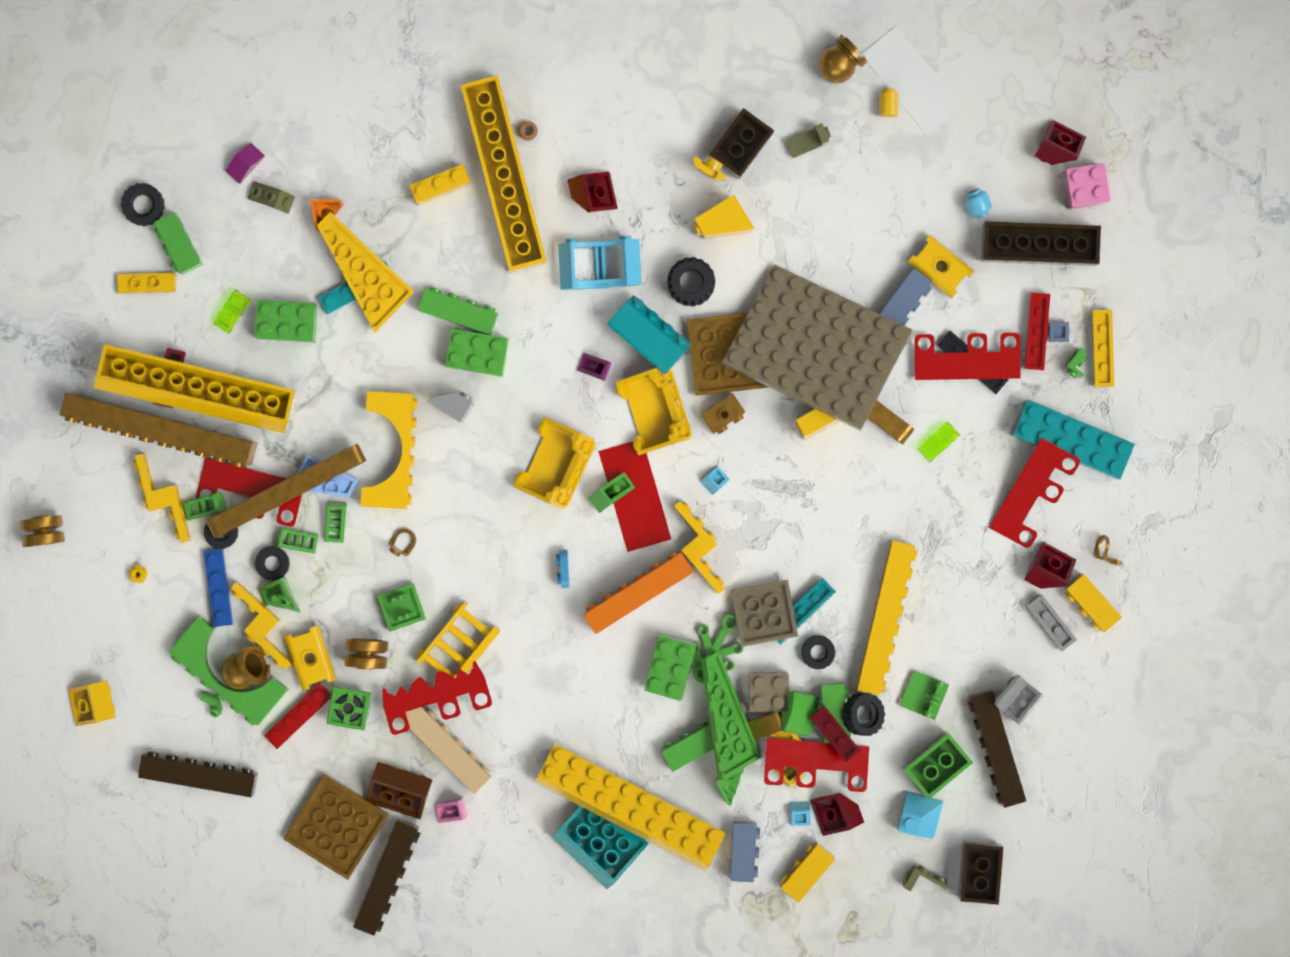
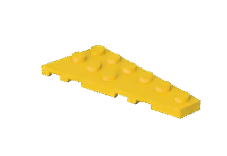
[317,212,415,333]

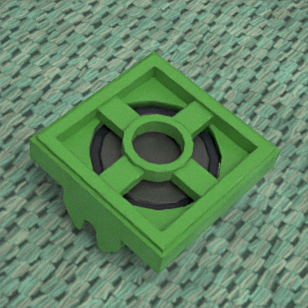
[326,686,371,731]

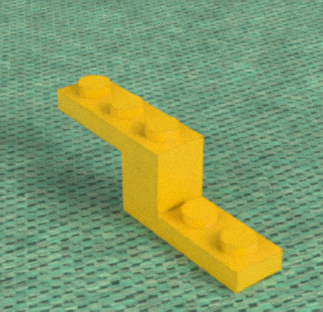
[134,454,191,543]
[674,501,725,594]
[231,582,293,670]

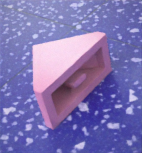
[434,797,468,823]

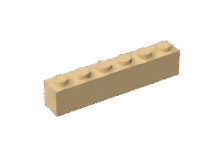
[400,707,492,794]

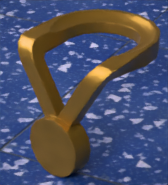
[389,528,416,557]
[1094,535,1123,566]

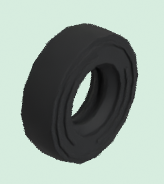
[204,517,238,549]
[255,546,290,581]
[801,635,836,670]

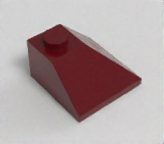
[1034,120,1087,165]
[567,172,618,213]
[1024,542,1077,589]
[810,792,865,836]

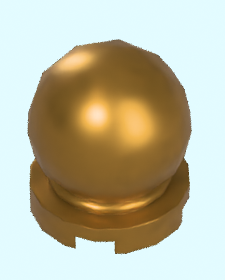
[818,34,867,83]
[221,646,270,690]

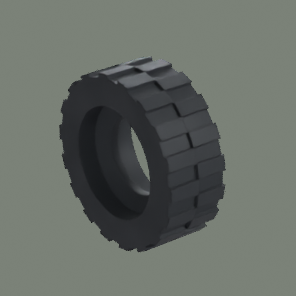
[120,183,165,226]
[842,693,885,736]

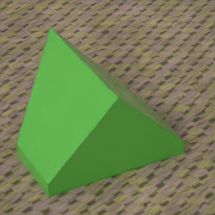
[258,577,300,612]
[716,768,744,806]

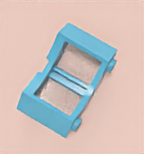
[558,235,642,290]

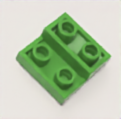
[782,691,819,736]

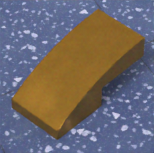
[748,712,782,740]

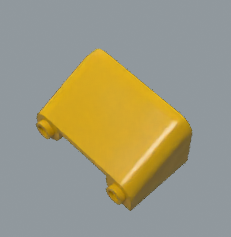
[615,368,692,455]
[513,417,595,509]

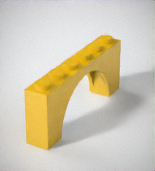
[360,391,418,509]

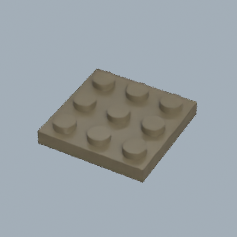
[731,579,799,647]

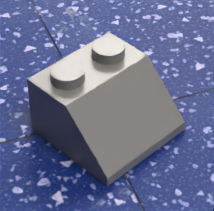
[427,392,475,423]

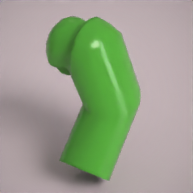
[200,691,223,718]

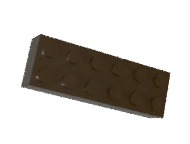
[981,221,1101,266]

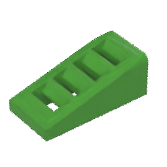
[182,492,226,521]
[324,501,347,543]
[276,528,319,554]

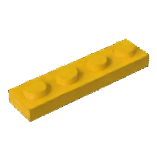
[1092,310,1114,387]

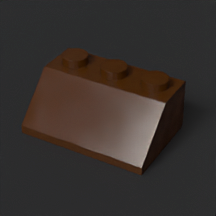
[366,762,433,820]

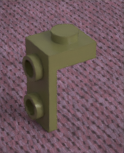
[786,123,831,158]
[248,181,295,214]
[902,865,949,892]

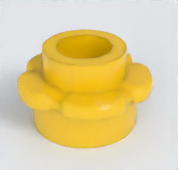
[129,565,148,584]

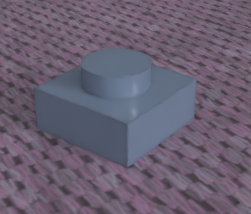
[1049,322,1069,342]

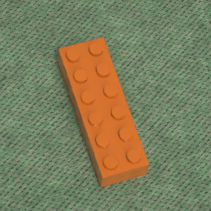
[584,551,694,634]

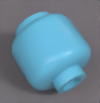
[964,188,992,218]

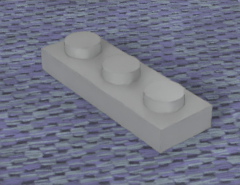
[1026,594,1077,651]

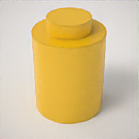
[879,88,899,117]

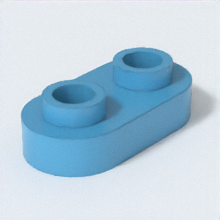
[556,550,569,588]

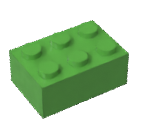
[255,300,318,343]
[445,329,509,377]
[644,633,698,701]
[902,731,973,800]

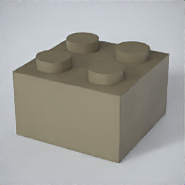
[749,672,789,712]

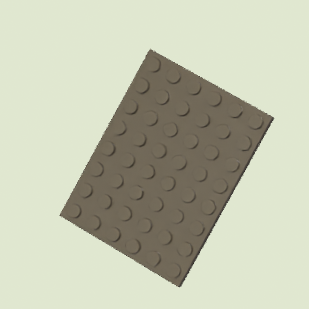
[722,264,913,431]

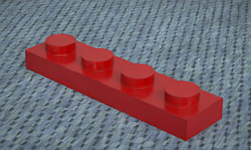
[1024,292,1050,371]
[264,683,331,749]

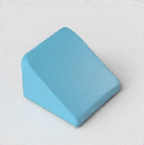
[700,466,730,495]
[790,801,810,826]

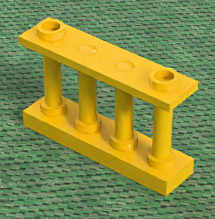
[416,602,501,678]

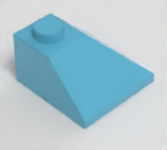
[896,791,943,839]

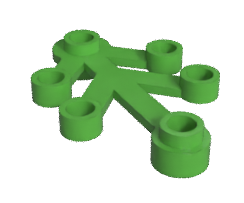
[692,614,743,683]

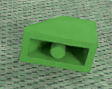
[588,472,635,513]

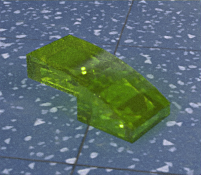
[213,289,251,334]
[917,421,960,463]

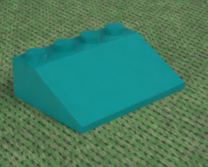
[551,806,649,889]

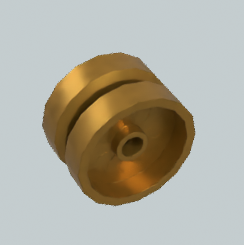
[19,515,65,547]
[344,638,389,670]

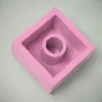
[1063,163,1111,209]

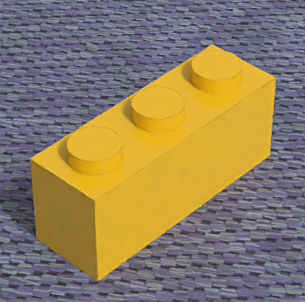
[410,164,472,205]
[1064,574,1122,633]
[780,842,835,903]

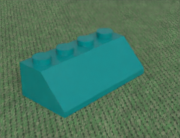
[607,295,691,374]

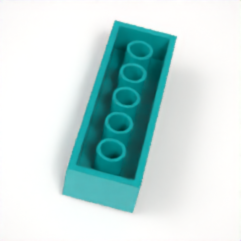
[1011,400,1135,480]

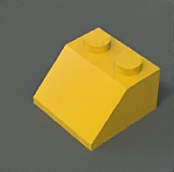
[68,680,116,726]

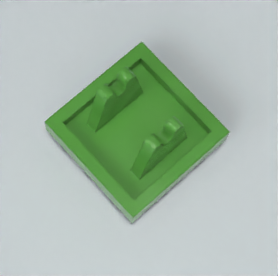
[377,583,426,632]

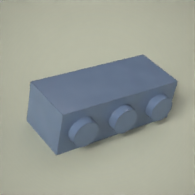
[880,268,932,326]
[730,821,760,882]

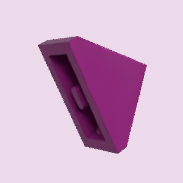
[226,143,265,184]
[577,353,612,382]

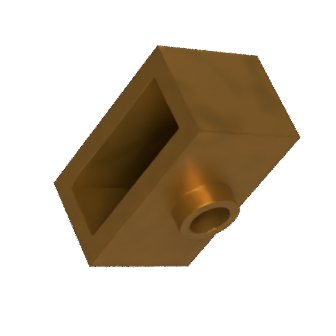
[701,393,745,434]

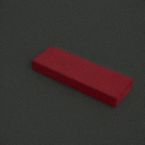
[810,705,861,762]

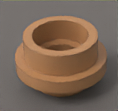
[519,121,538,141]

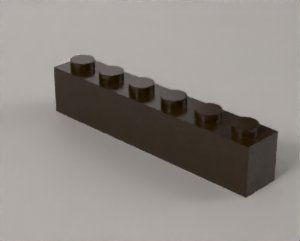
[967,689,1027,808]
[138,751,258,798]
[353,818,421,936]

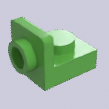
[1064,348,1087,379]

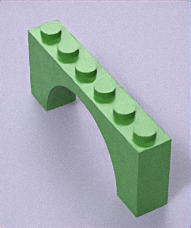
[169,616,289,726]

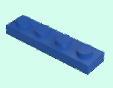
[203,549,234,627]

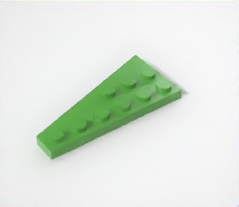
[701,651,762,781]

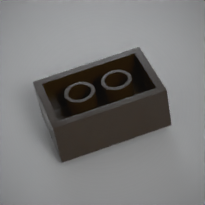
[709,108,775,180]
[958,841,1004,905]

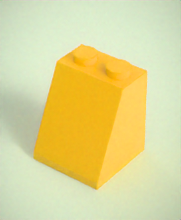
[693,195,754,239]

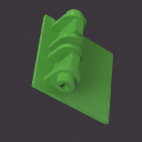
[899,670,949,720]

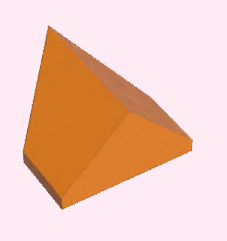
[310,199,345,233]

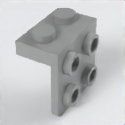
[994,674,1044,726]

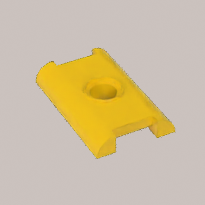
[694,156,728,182]
[907,234,974,299]
[284,625,337,691]

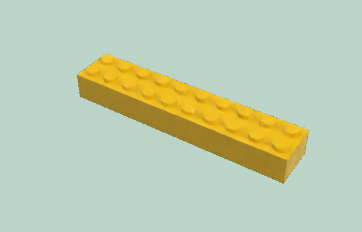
[461,75,547,273]
[94,344,295,433]
[535,744,726,871]

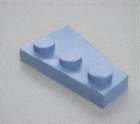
[297,454,359,497]

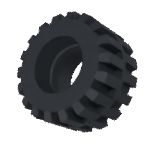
[667,257,716,307]

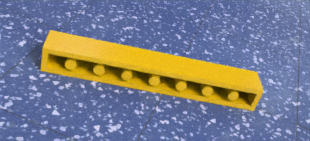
[856,540,917,696]

